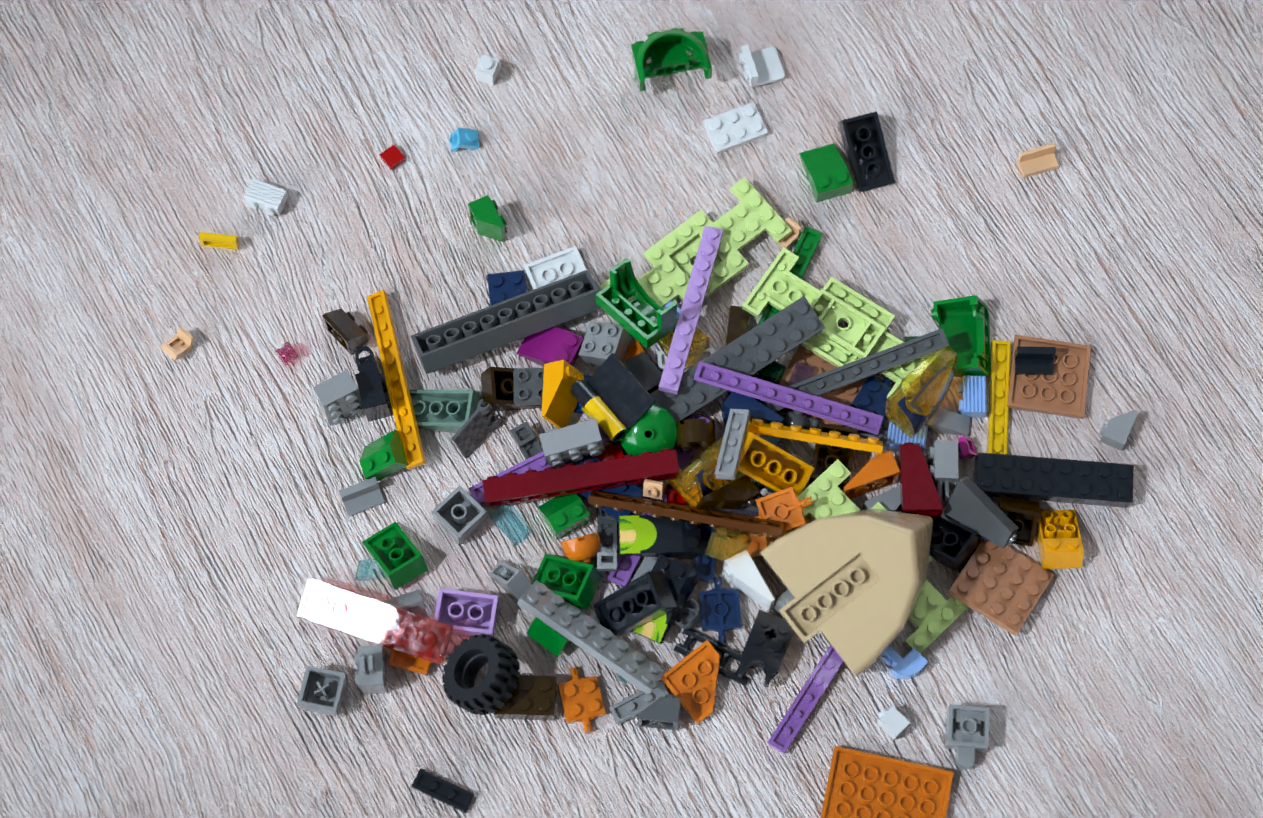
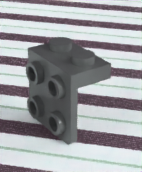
[513,368,544,406]

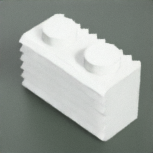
[244,178,289,216]

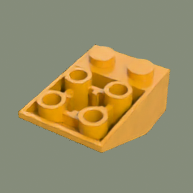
[1037,510,1084,569]

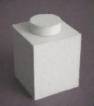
[475,55,500,86]
[877,706,910,740]

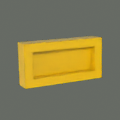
[199,232,240,250]

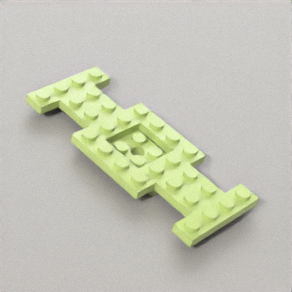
[599,177,792,308]
[742,247,942,406]
[797,459,968,654]

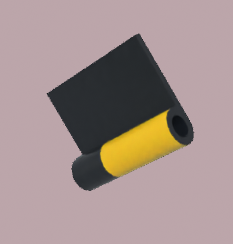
[571,353,656,443]

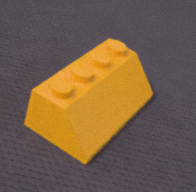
[737,431,814,496]

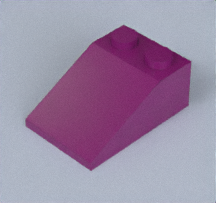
[516,327,584,367]

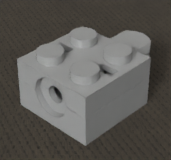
[927,441,959,503]
[354,645,387,694]
[945,704,990,770]

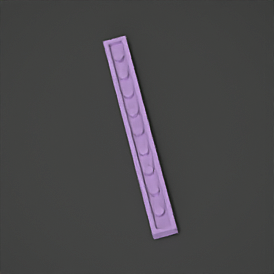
[659,225,723,394]

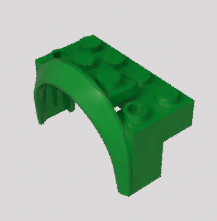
[596,259,677,349]

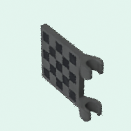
[451,399,501,458]

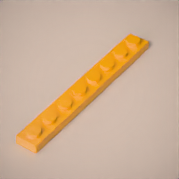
[747,419,883,454]

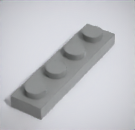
[714,409,751,480]

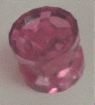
[275,342,298,365]

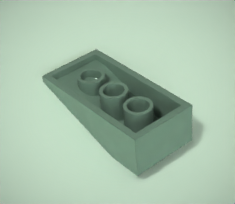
[409,390,483,433]

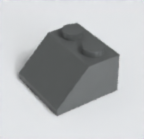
[638,694,681,731]

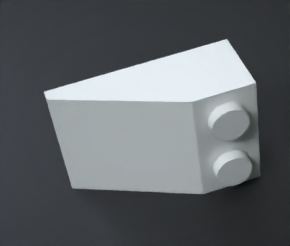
[722,549,775,611]

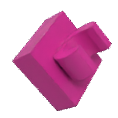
[958,436,977,459]

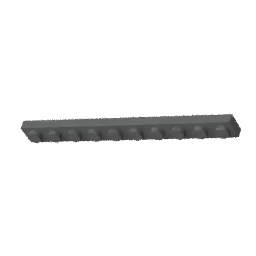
[764,328,949,413]

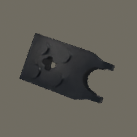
[355,346,392,422]
[738,610,794,688]

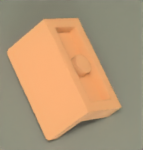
[1017,143,1059,178]

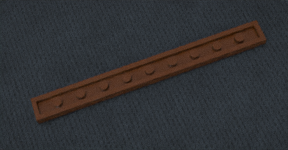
[588,490,785,537]

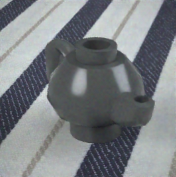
[776,410,820,430]

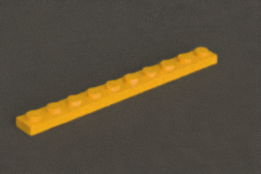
[367,290,426,470]

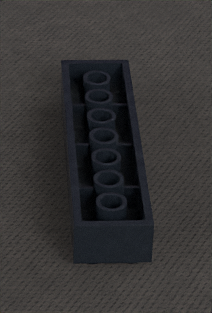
[974,452,1134,508]

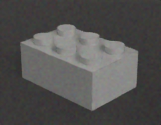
[313,370,363,426]
[539,418,606,467]

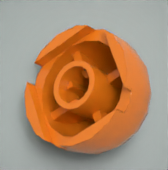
[561,532,601,564]

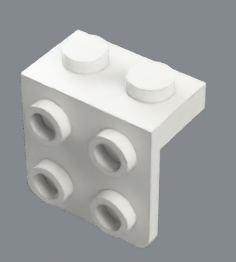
[738,45,785,88]

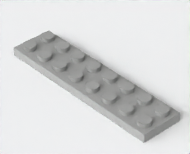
[517,580,666,695]

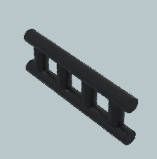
[673,629,755,686]

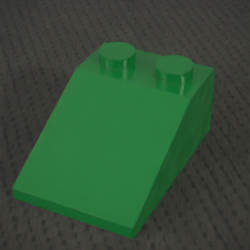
[799,143,853,203]
[362,521,428,590]
[532,554,603,610]

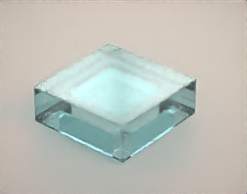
[355,559,376,581]

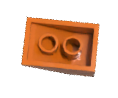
[843,451,900,499]

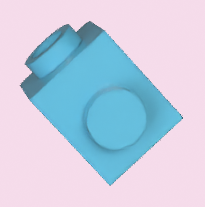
[449,127,480,152]

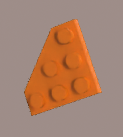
[661,640,720,725]

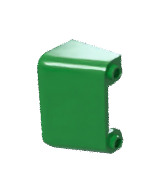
[931,295,991,377]

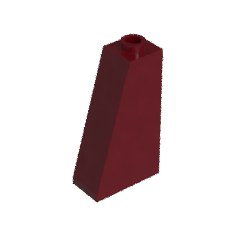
[899,442,943,517]

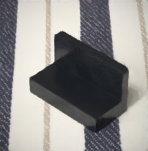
[1014,346,1056,375]

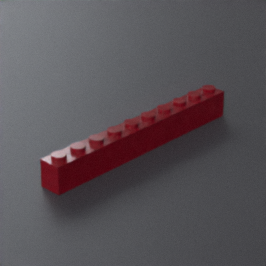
[482,448,680,508]

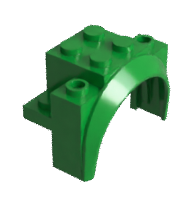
[631,28,712,91]

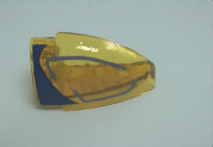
[885,346,958,438]
[674,436,728,508]

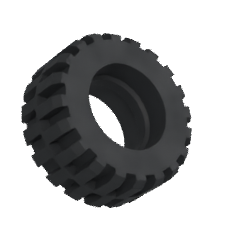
[442,634,520,715]

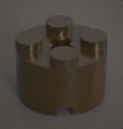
[676,418,716,452]

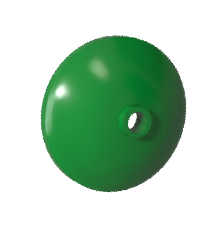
[620,404,677,456]

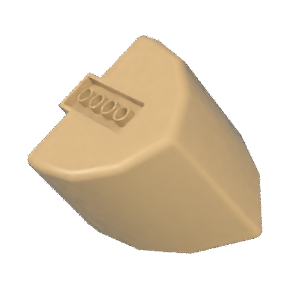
[760,509,933,676]

